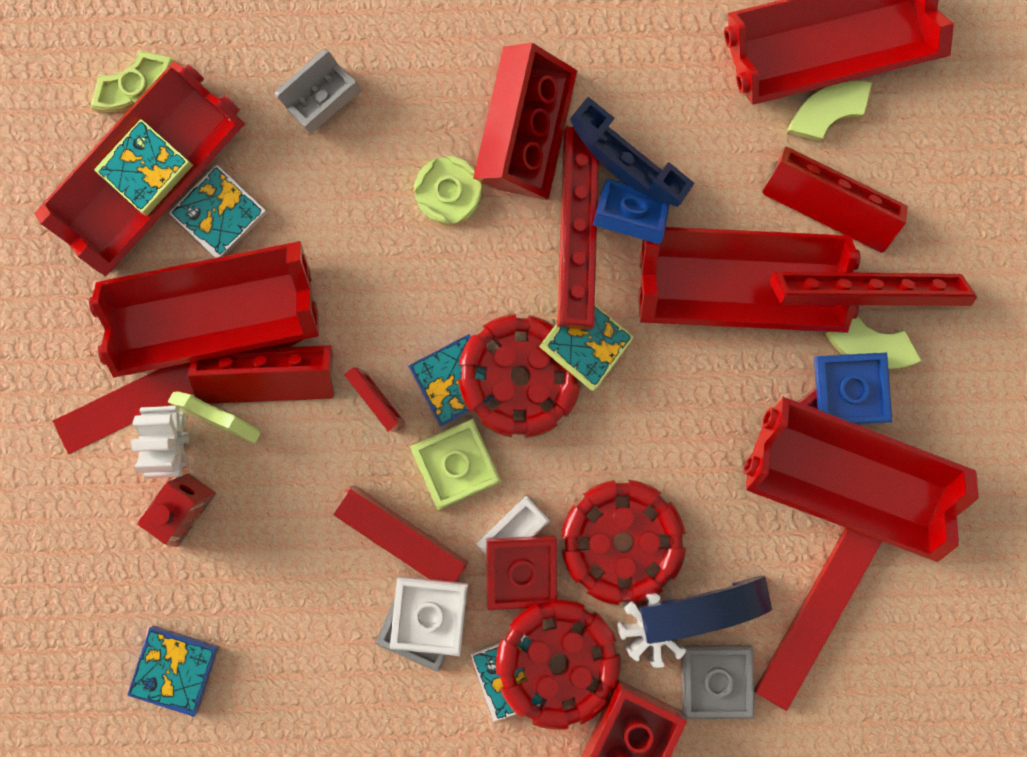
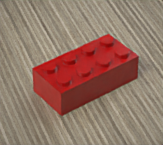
[581,680,687,757]

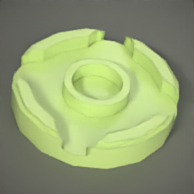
[415,156,482,225]

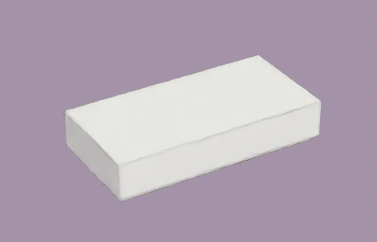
[476,496,550,554]

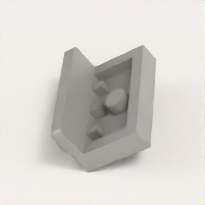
[275,49,362,134]

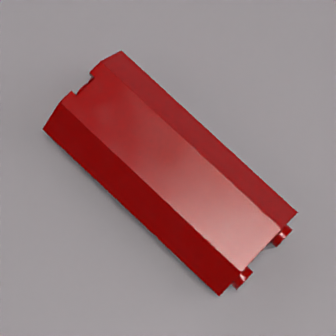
[724,0,954,105]
[34,61,245,277]
[638,227,861,333]
[89,241,319,378]
[743,397,979,562]

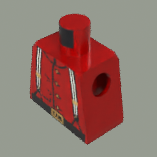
[137,473,216,547]

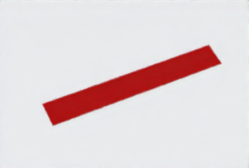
[53,339,305,455]

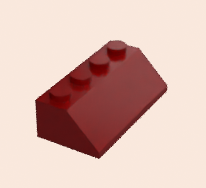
[473,42,578,200]

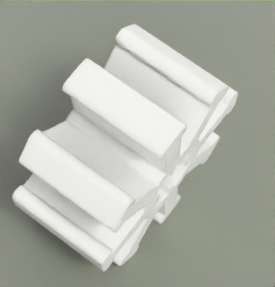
[131,406,190,478]
[617,593,686,668]

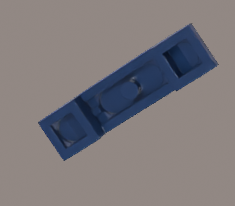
[570,97,695,207]
[640,575,772,644]

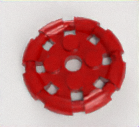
[458,314,581,438]
[561,479,686,605]
[496,599,621,730]

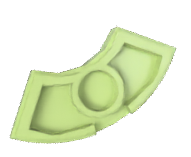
[90,50,177,113]
[787,80,872,142]
[825,317,921,369]
[168,391,261,443]

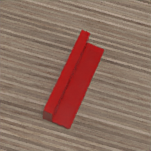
[762,146,908,253]
[187,345,334,404]
[333,485,468,582]

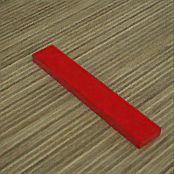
[557,126,599,330]
[769,272,977,306]
[754,528,882,711]

